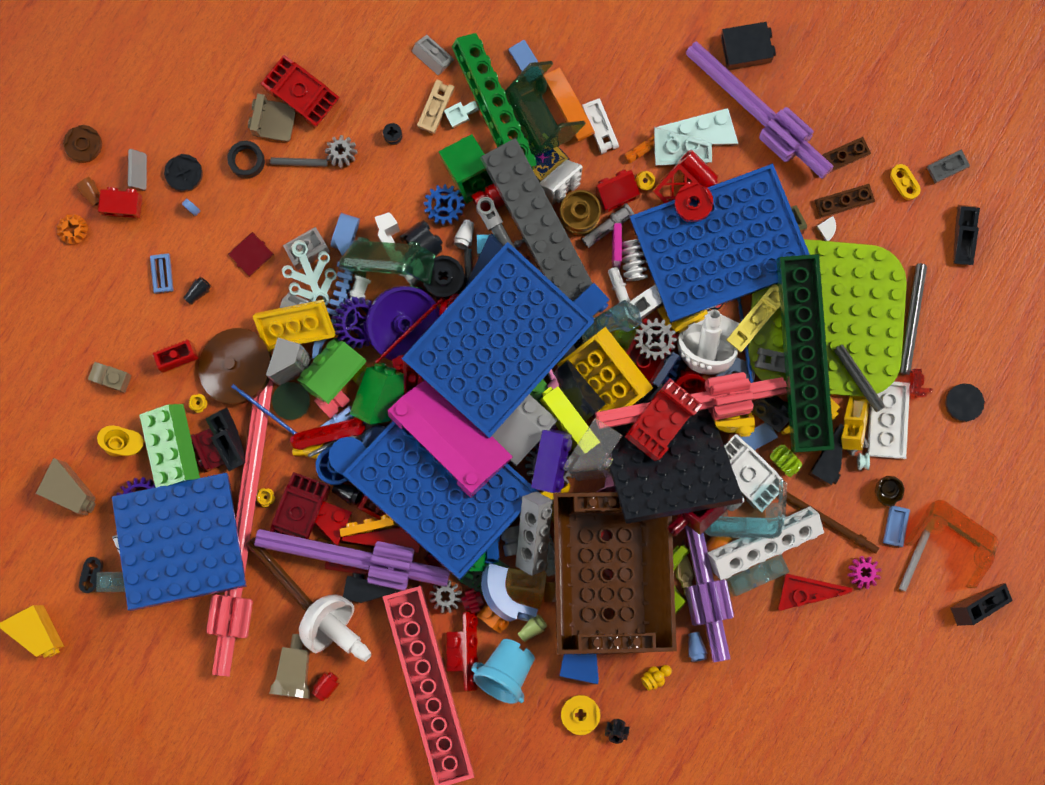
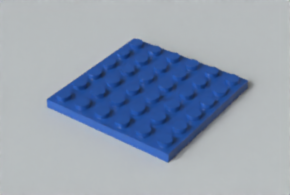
[112,473,247,611]

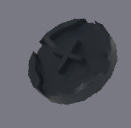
[164,154,203,192]
[945,383,985,422]

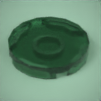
[272,382,310,420]

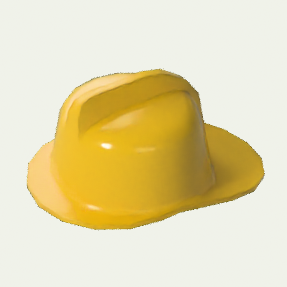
[97,425,144,457]

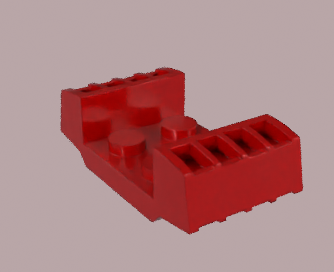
[260,55,340,128]
[625,378,702,461]

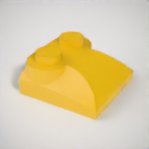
[713,412,755,437]

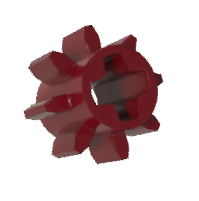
[461,588,484,614]

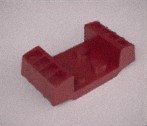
[270,472,331,540]

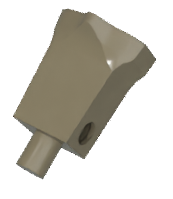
[269,634,310,699]

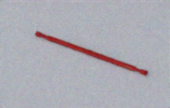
[375,298,443,363]

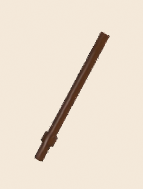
[778,490,880,554]

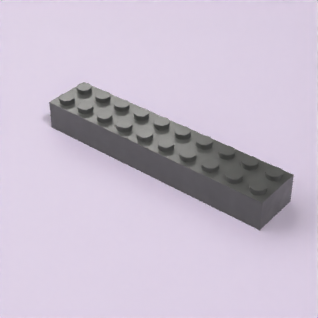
[480,138,600,316]

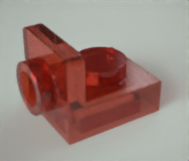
[909,368,933,397]

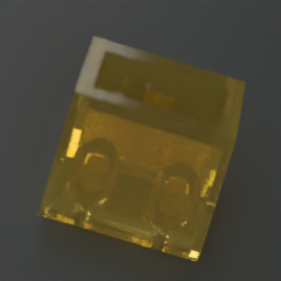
[505,567,547,610]

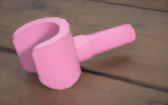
[547,369,561,389]

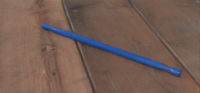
[737,297,753,383]
[231,384,297,435]

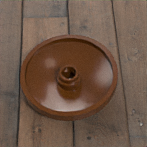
[199,328,272,405]

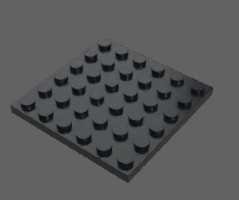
[598,409,743,524]

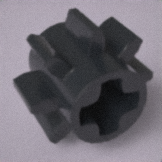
[605,719,630,744]

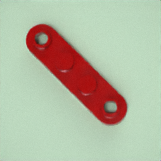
[290,418,365,450]

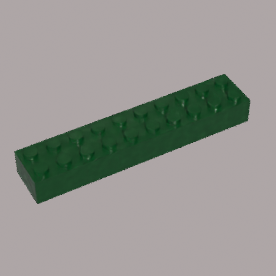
[776,254,834,452]

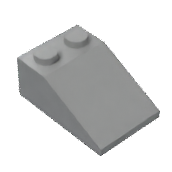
[492,394,557,466]

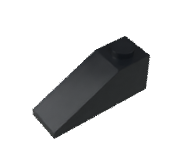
[555,360,606,421]
[808,424,844,486]
[951,583,1013,626]

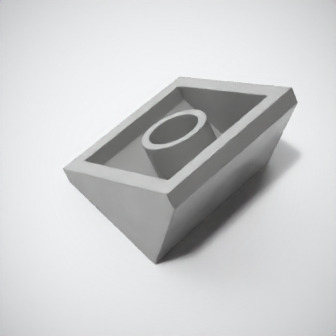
[283,227,330,271]

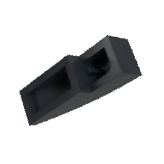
[954,205,980,265]
[206,408,246,471]

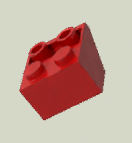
[595,170,640,214]

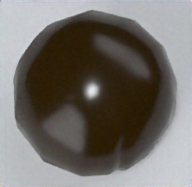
[875,476,905,507]

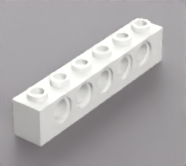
[707,506,824,580]

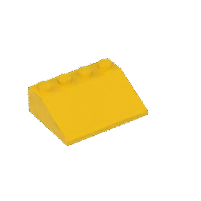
[557,327,653,414]

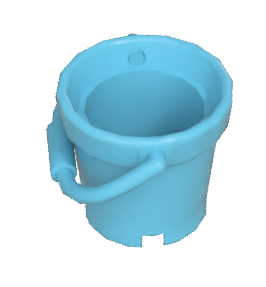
[471,639,535,704]

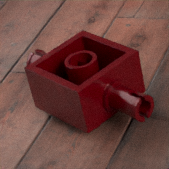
[667,506,727,536]

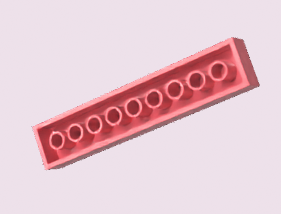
[383,586,475,785]

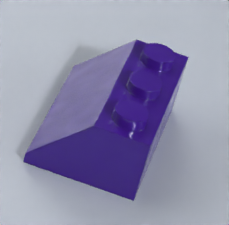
[531,430,572,493]

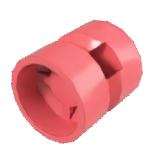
[314,391,350,419]

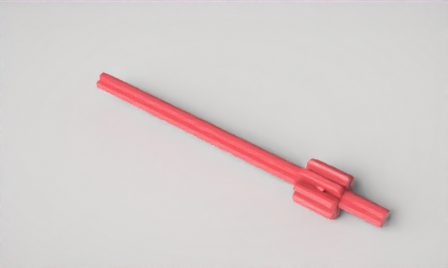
[206,379,274,677]

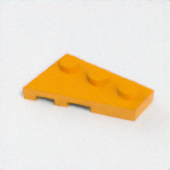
[340,515,399,537]

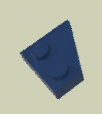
[653,352,687,387]

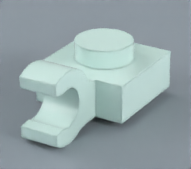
[444,101,479,128]

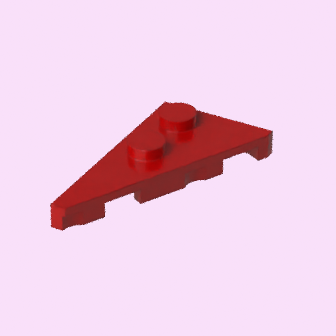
[315,501,352,546]
[777,573,853,611]

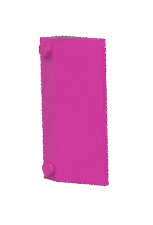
[388,380,513,498]

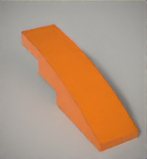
[543,67,595,142]

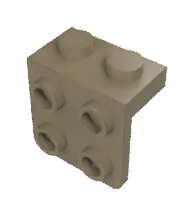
[248,93,296,142]

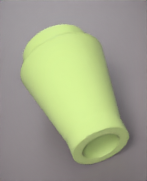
[518,614,547,642]

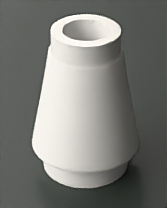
[453,220,474,249]

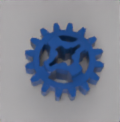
[424,184,465,226]

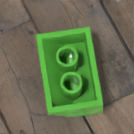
[297,338,367,404]

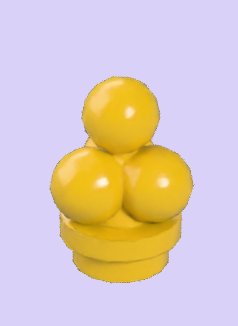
[641,665,672,691]

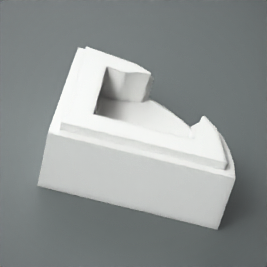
[816,216,836,241]

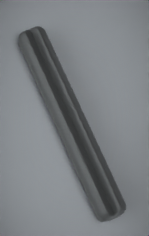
[834,345,885,412]

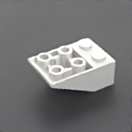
[540,160,583,205]

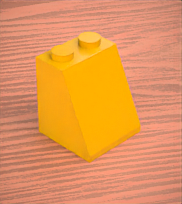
[0,605,64,658]

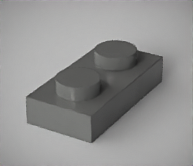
[926,149,970,184]

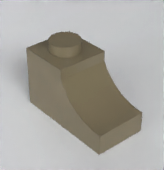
[88,362,132,393]

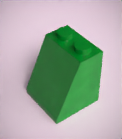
[439,134,493,204]
[350,363,404,425]

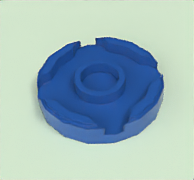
[329,437,366,475]

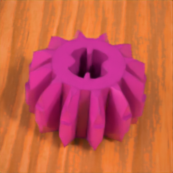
[848,556,881,589]

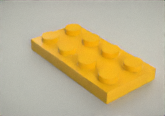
[253,300,336,350]

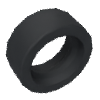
[227,140,265,179]

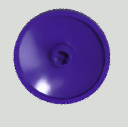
[366,286,440,361]

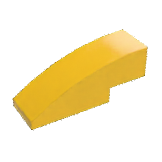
[841,396,869,450]

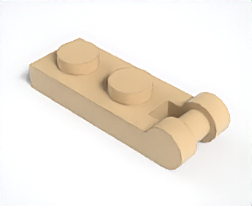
[417,79,455,134]

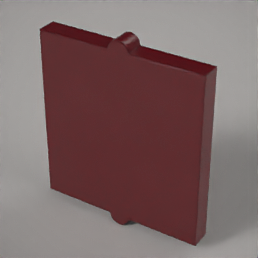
[228,232,274,277]

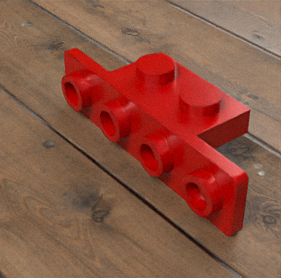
[447,612,478,691]

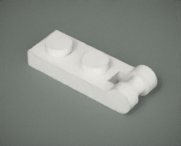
[582,98,619,154]

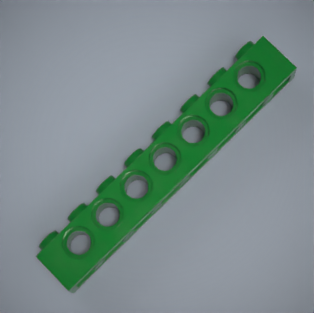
[452,33,537,170]

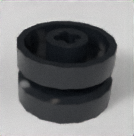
[422,255,465,300]

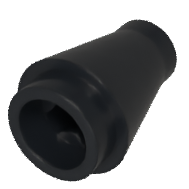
[184,276,212,305]
[332,484,362,505]

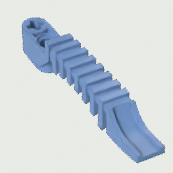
[312,213,360,359]

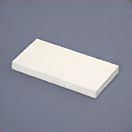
[867,382,910,459]

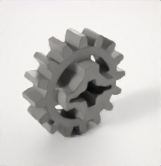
[634,318,677,361]

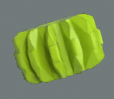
[770,444,802,477]

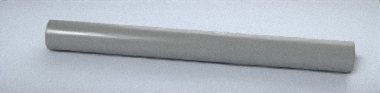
[899,518,935,592]

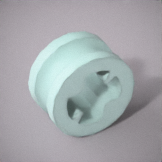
[857,453,870,470]

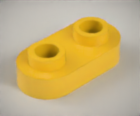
[890,164,921,200]

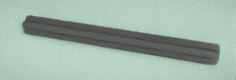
[899,263,927,375]

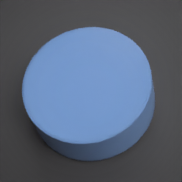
[182,198,201,216]

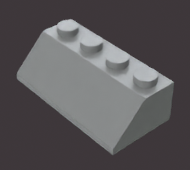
[266,338,312,386]

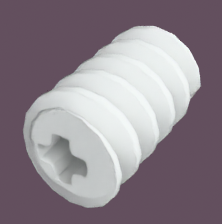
[622,240,648,281]

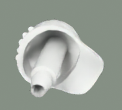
[677,310,740,375]
[299,594,372,662]

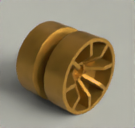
[560,190,601,236]

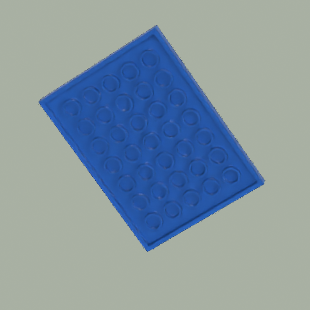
[630,164,810,323]
[401,242,594,438]
[343,421,539,580]

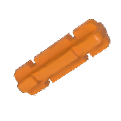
[625,136,655,163]

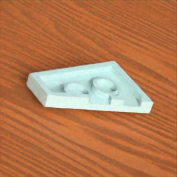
[654,127,712,165]

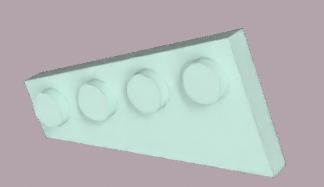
[657,108,738,146]

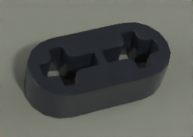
[79,557,103,593]

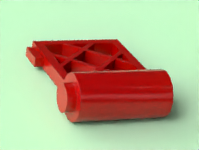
[652,150,718,203]

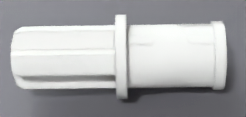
[608,267,631,306]

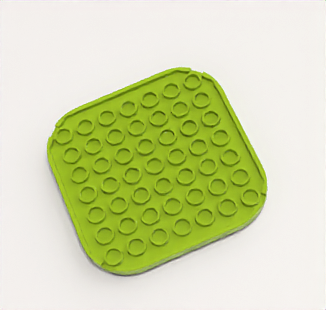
[748,239,907,397]

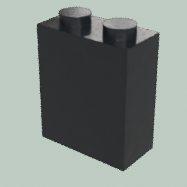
[720,21,776,70]

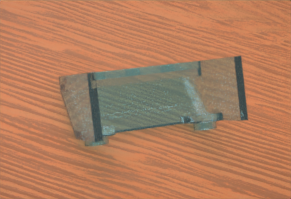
[704,479,787,539]

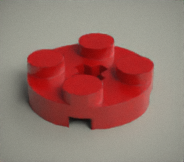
[675,183,713,222]

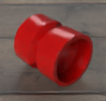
[471,183,505,212]

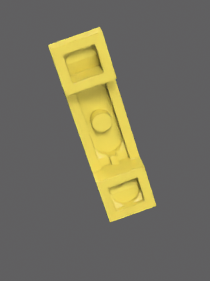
[726,284,780,353]

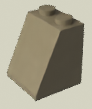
[36,458,96,515]

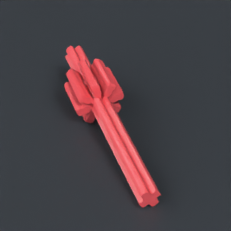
[596,372,787,430]

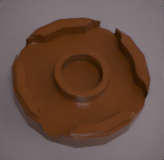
[63,125,102,163]

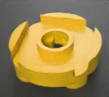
[561,695,600,735]

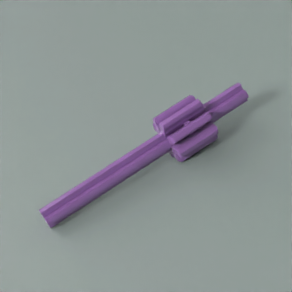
[686,41,834,179]
[685,526,734,663]
[254,529,450,591]

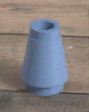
[688,632,708,662]

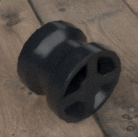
[383,123,403,145]

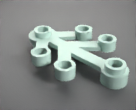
[282,240,337,306]

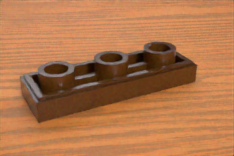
[819,137,871,178]
[815,184,875,218]

